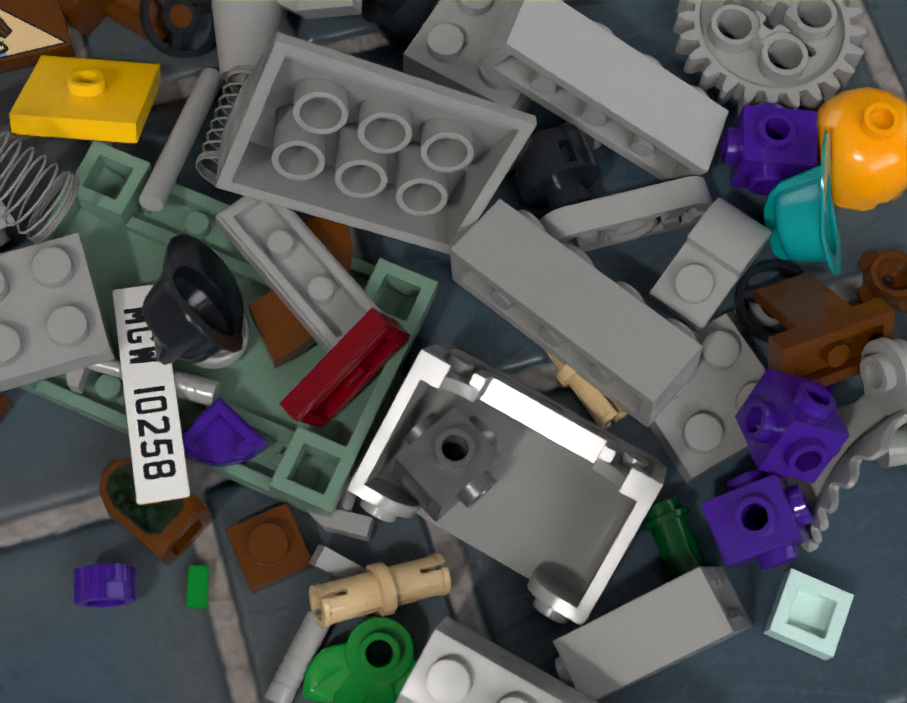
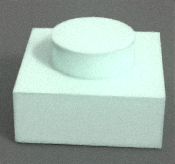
[763,568,854,661]

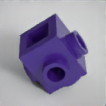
[721,103,817,195]
[735,368,850,483]
[700,469,815,571]

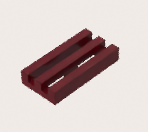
[279,308,411,428]

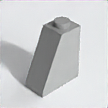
[553,566,754,701]

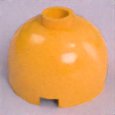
[817,87,907,211]

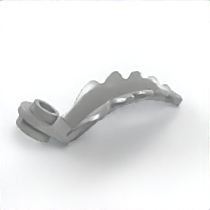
[783,337,907,552]

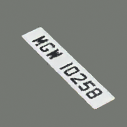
[112,285,190,505]

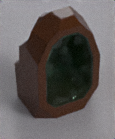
[99,458,212,566]

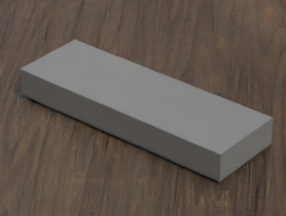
[215,196,383,354]

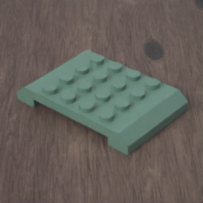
[19,141,438,518]

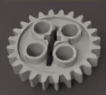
[673,0,866,115]

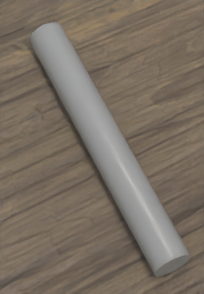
[139,68,224,212]

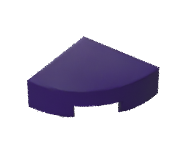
[181,397,268,467]

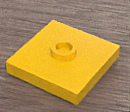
[9,55,161,144]

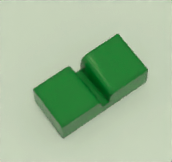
[186,565,210,609]

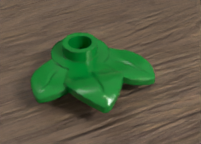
[303,616,417,703]

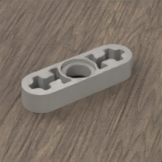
[539,176,713,252]

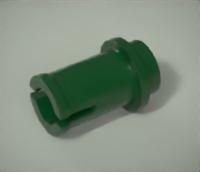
[641,496,710,581]

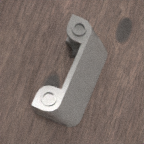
[347,343,667,626]

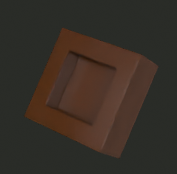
[226,503,314,594]

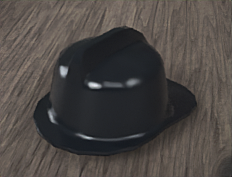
[141,234,244,365]

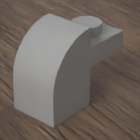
[649,197,772,332]

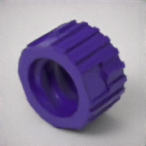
[74,563,136,608]

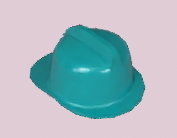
[764,130,842,276]

